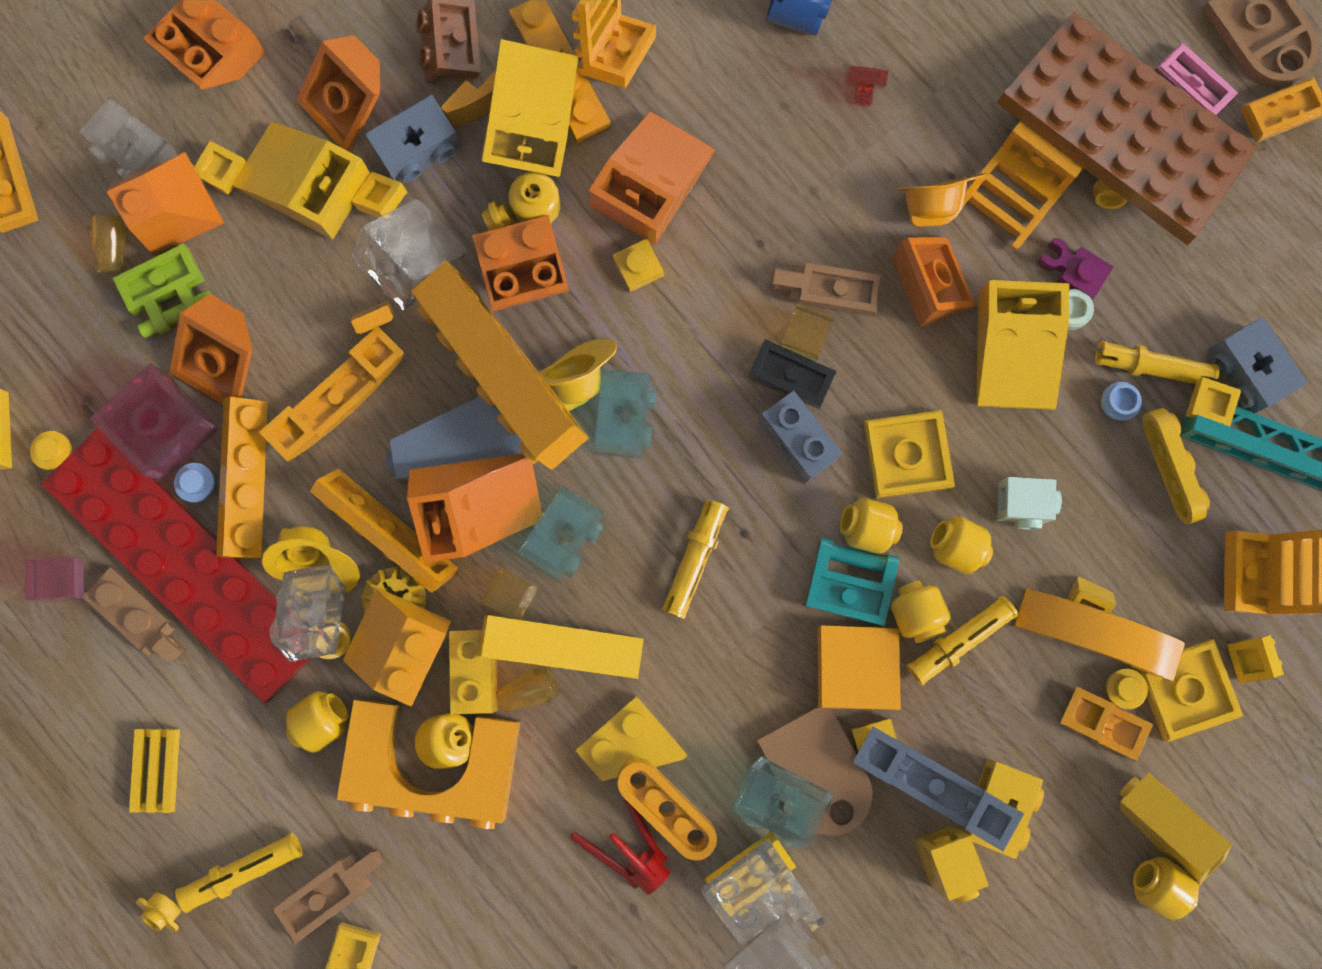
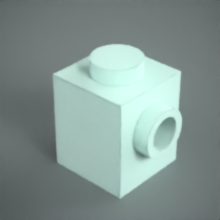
[997,477,1062,530]

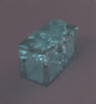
[594,370,657,459]
[518,486,606,581]
[732,757,835,850]

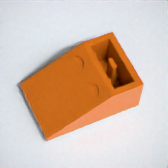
[588,111,715,245]
[407,453,543,563]

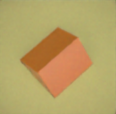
[892,237,977,328]

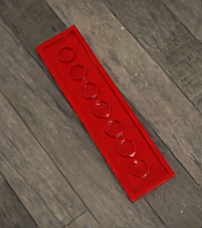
[41,427,315,703]

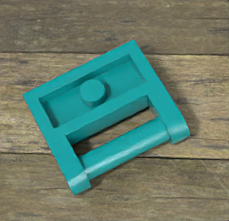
[804,537,899,626]

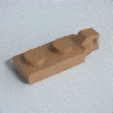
[770,262,882,316]
[82,567,186,662]
[271,848,386,945]

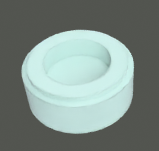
[1068,289,1094,330]

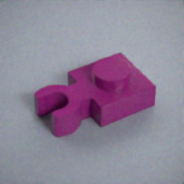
[1037,238,1114,300]

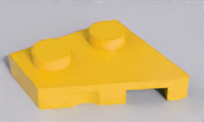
[575,696,688,781]

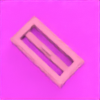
[1155,42,1238,115]

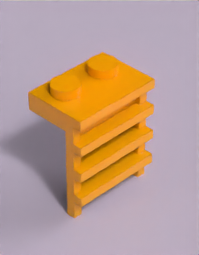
[572,0,656,89]
[962,121,1083,252]
[1224,530,1322,616]

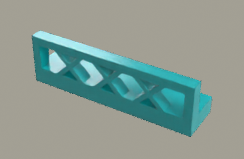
[1180,396,1322,491]

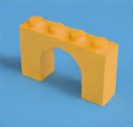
[337,699,521,829]

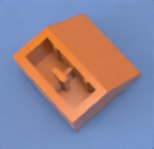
[143,0,266,90]
[472,215,569,312]

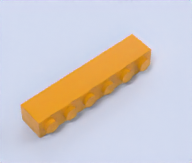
[411,260,589,470]

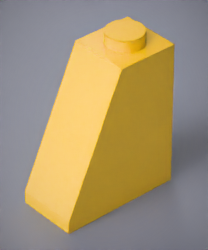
[1119,773,1232,887]

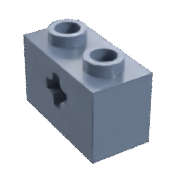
[365,95,461,183]
[1208,317,1308,413]
[758,391,843,484]

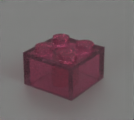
[90,363,220,482]

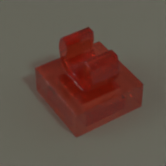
[845,65,889,107]

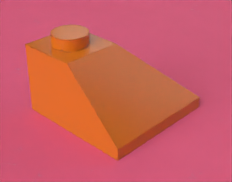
[296,35,380,152]
[106,151,225,256]
[169,293,253,405]

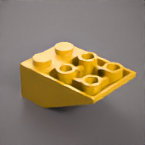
[481,39,578,177]
[232,121,370,240]
[976,280,1069,410]

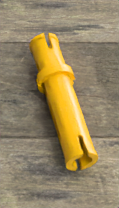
[1095,340,1220,385]
[661,499,729,619]
[906,596,1018,686]
[175,833,303,913]

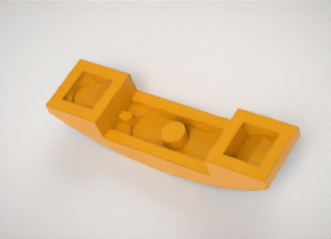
[259,327,405,462]
[1013,589,1185,682]

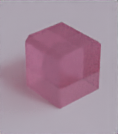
[25,557,84,602]

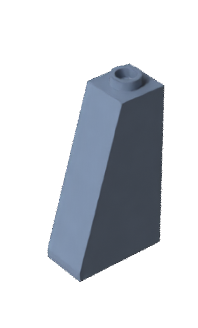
[386,396,522,485]

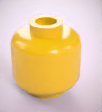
[508,172,561,224]
[839,498,903,554]
[930,516,993,575]
[891,580,951,643]
[285,691,349,753]
[415,713,474,769]
[1133,857,1199,921]

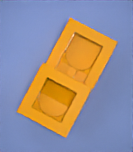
[441,70,496,128]
[1060,687,1153,762]

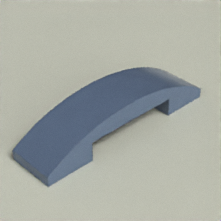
[853,727,1024,852]

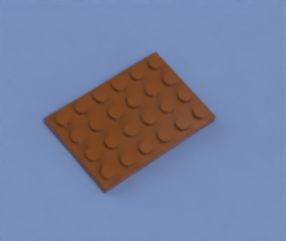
[997,12,1258,246]

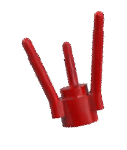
[570,798,671,895]

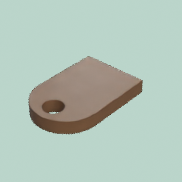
[1202,0,1319,87]
[756,706,873,836]

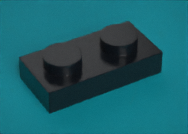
[748,339,837,409]

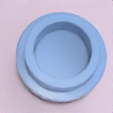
[1101,382,1142,421]
[174,463,216,503]

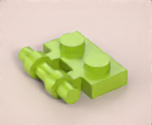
[113,243,213,338]

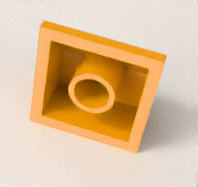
[343,587,451,707]

